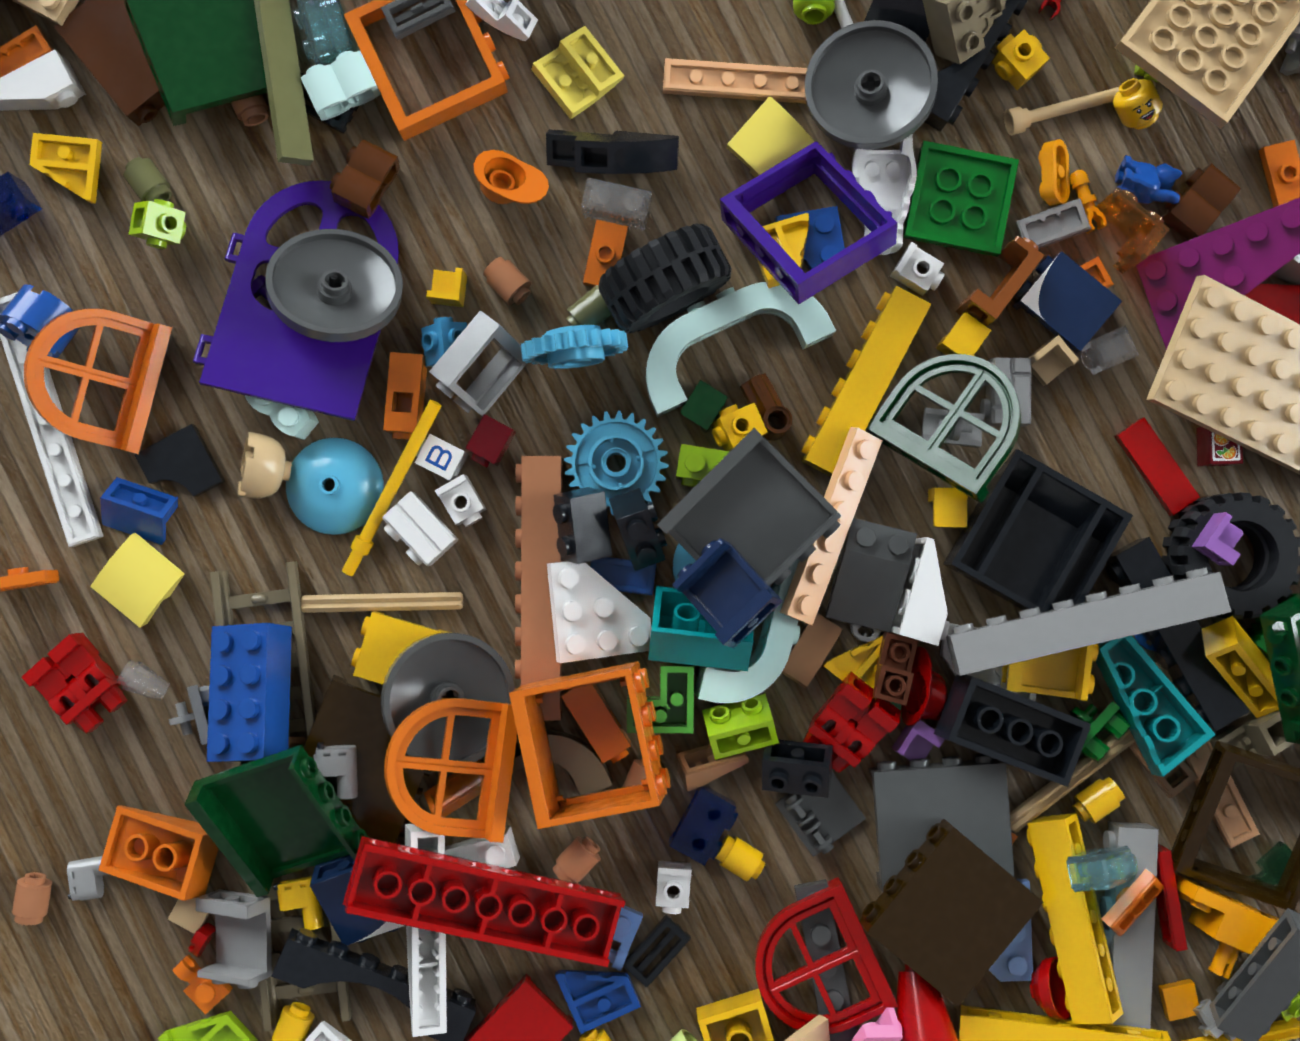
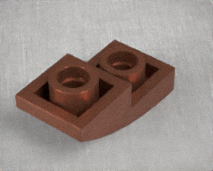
[873,632,919,706]

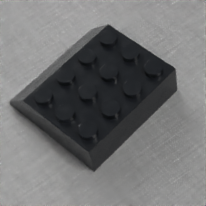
[943,449,1133,613]

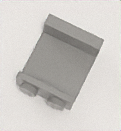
[196,889,272,989]

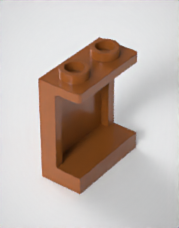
[955,236,1044,326]

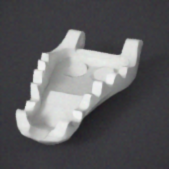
[852,134,917,255]

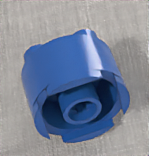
[0,284,81,358]

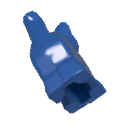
[1115,155,1182,204]

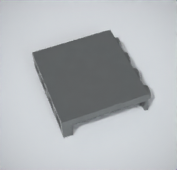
[657,428,841,586]
[868,754,1015,892]

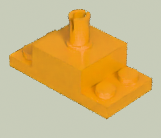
[1175,873,1279,979]

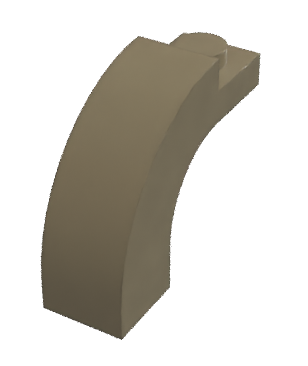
[513,730,613,795]

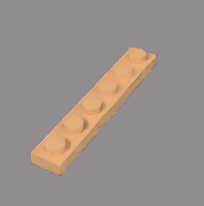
[780,427,883,626]

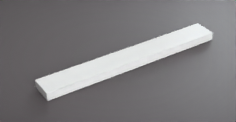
[0,292,104,547]

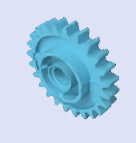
[521,325,628,369]
[564,410,669,516]

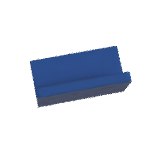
[100,477,178,545]

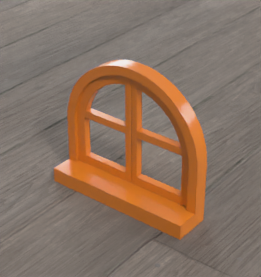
[24,309,172,454]
[384,698,517,843]

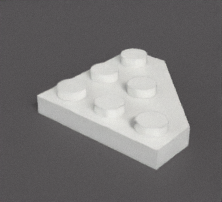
[547,561,651,663]

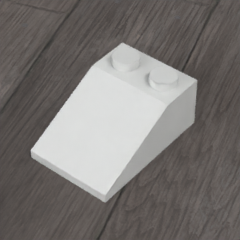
[890,537,950,646]

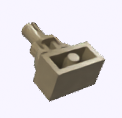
[922,0,1007,64]

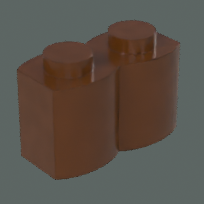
[330,139,400,219]
[1162,163,1241,241]

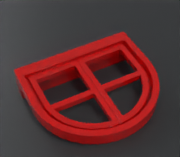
[754,877,898,1034]

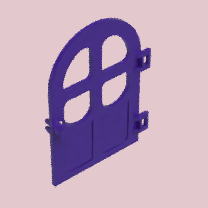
[192,181,399,421]

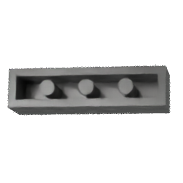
[1209,908,1300,1041]

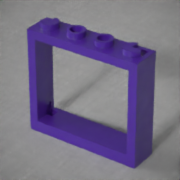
[720,141,898,304]

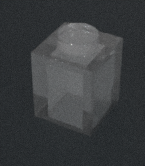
[1080,325,1139,375]

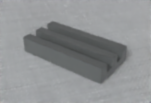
[381,0,456,41]

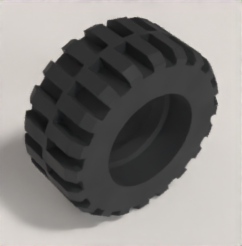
[599,223,732,333]
[1161,492,1300,619]

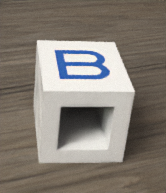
[415,434,469,481]

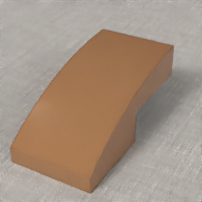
[781,613,843,688]

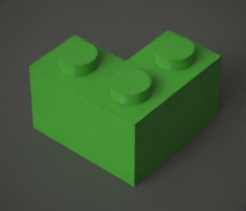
[627,663,694,734]

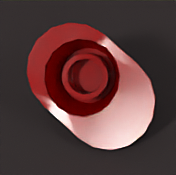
[901,647,948,726]

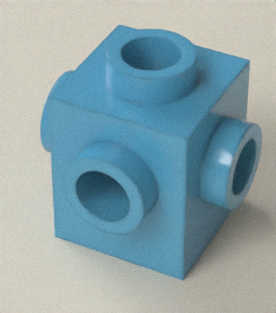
[421,317,467,367]

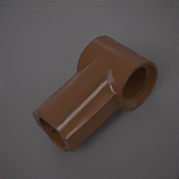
[740,373,793,441]

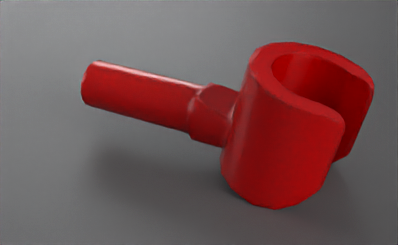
[1038,0,1061,21]

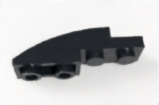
[546,129,679,174]

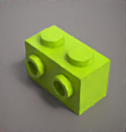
[675,444,730,487]
[702,694,779,760]

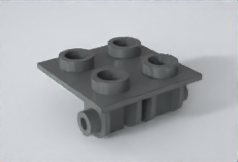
[775,772,866,857]

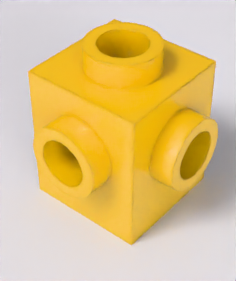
[992,29,1050,90]
[712,403,768,451]

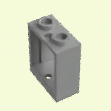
[429,311,527,417]

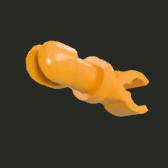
[1070,170,1107,234]

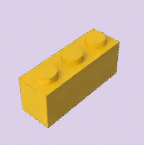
[1201,616,1279,718]

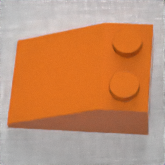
[99,805,219,901]

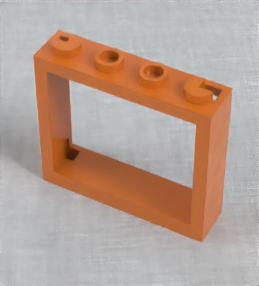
[343,0,510,141]

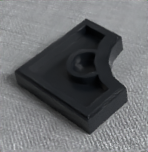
[134,424,225,497]

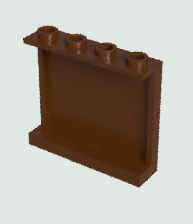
[53,0,165,126]

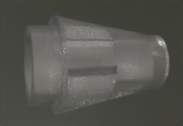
[117,660,171,701]

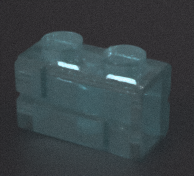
[293,0,354,66]
[1066,846,1138,892]

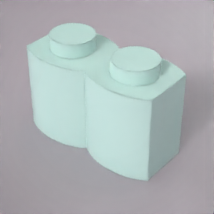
[301,51,381,121]
[245,395,319,440]

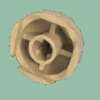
[237,432,292,499]

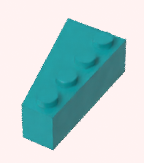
[1096,636,1216,777]

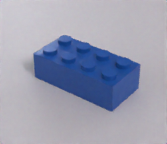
[207,623,292,762]

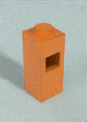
[383,352,427,441]
[561,684,631,764]

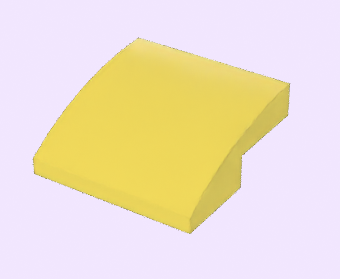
[531,26,625,120]
[726,96,814,178]
[90,533,185,628]

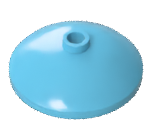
[286,438,384,535]

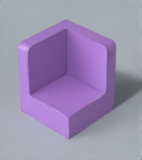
[1192,512,1243,566]
[892,720,945,760]

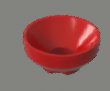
[1029,956,1071,1020]

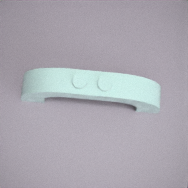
[646,282,836,418]
[694,559,800,703]

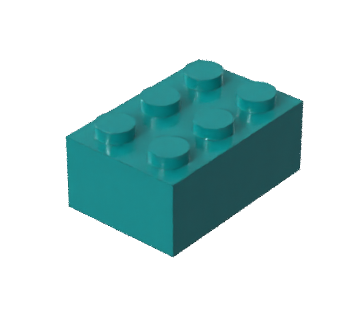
[648,586,753,672]

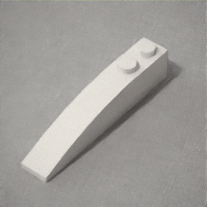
[405,824,447,1037]

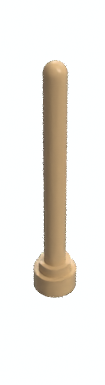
[1004,80,1156,136]

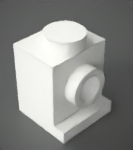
[890,242,945,296]
[435,474,487,527]
[655,861,692,914]

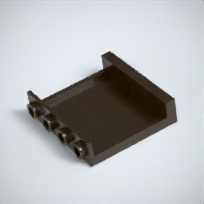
[303,675,431,843]
[859,819,1044,1006]

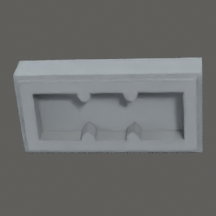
[1016,198,1091,249]

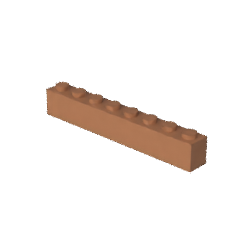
[515,456,563,721]

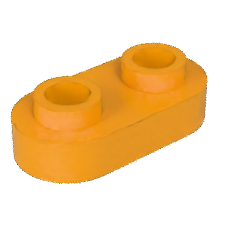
[1038,139,1070,206]

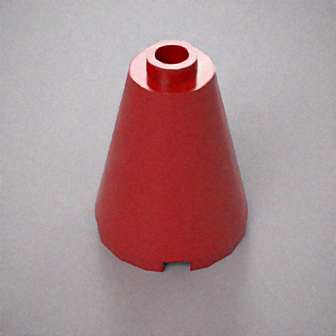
[895,964,959,1041]

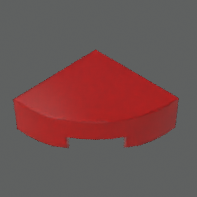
[188,922,216,958]

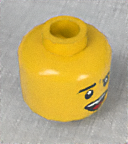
[1113,78,1163,130]

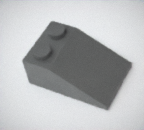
[825,518,917,633]

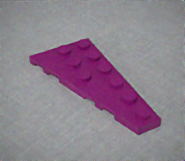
[1135,197,1300,350]

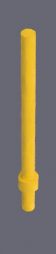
[342,399,442,576]

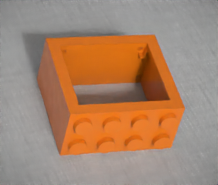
[509,661,671,829]

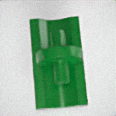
[1070,701,1131,763]

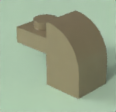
[1210,710,1294,770]

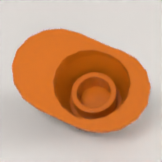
[473,150,549,205]

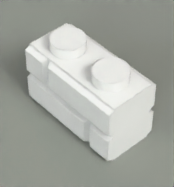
[382,491,459,566]

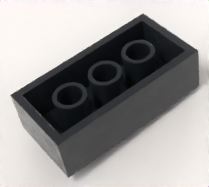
[934,674,1091,787]

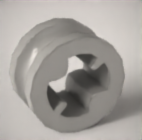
[850,624,881,642]

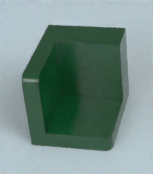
[681,380,728,433]

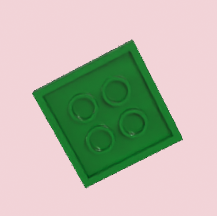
[903,141,1019,257]

